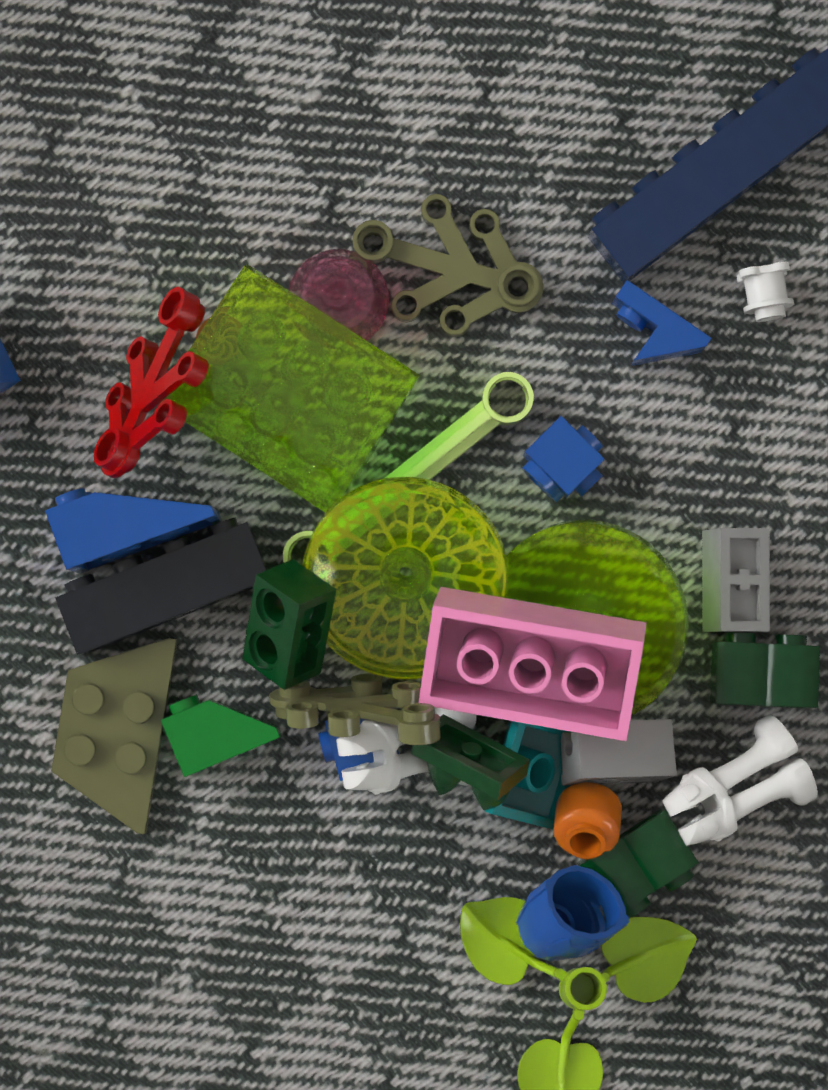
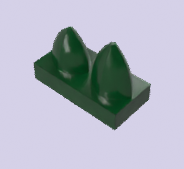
[411,714,530,810]

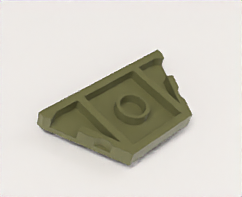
[51,638,178,834]

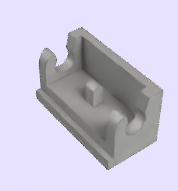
[702,528,770,632]
[561,719,677,785]

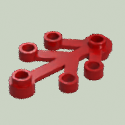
[94,287,209,478]

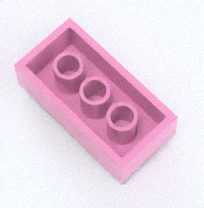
[418,587,647,741]

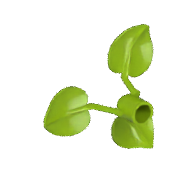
[460,897,697,1090]

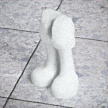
[336,707,476,795]
[662,715,818,846]

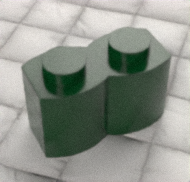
[710,632,820,708]
[577,808,699,918]

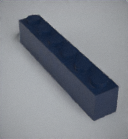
[588,47,828,284]

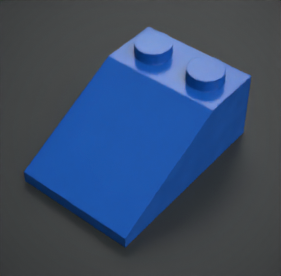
[45,488,222,574]

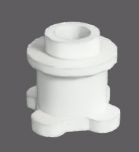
[736,262,794,322]

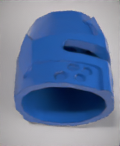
[516,865,629,962]

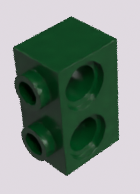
[242,559,337,690]

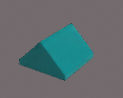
[484,721,571,830]

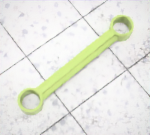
[283,372,534,579]

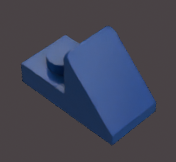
[612,280,711,366]

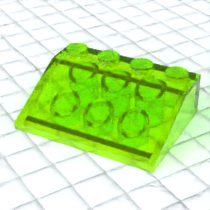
[158,264,420,516]

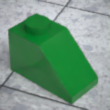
[161,694,282,777]

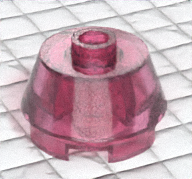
[287,249,389,350]

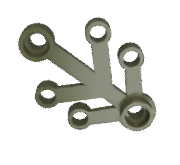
[353,194,544,337]
[269,674,441,745]

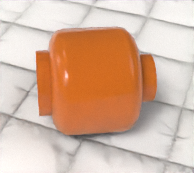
[553,782,622,859]

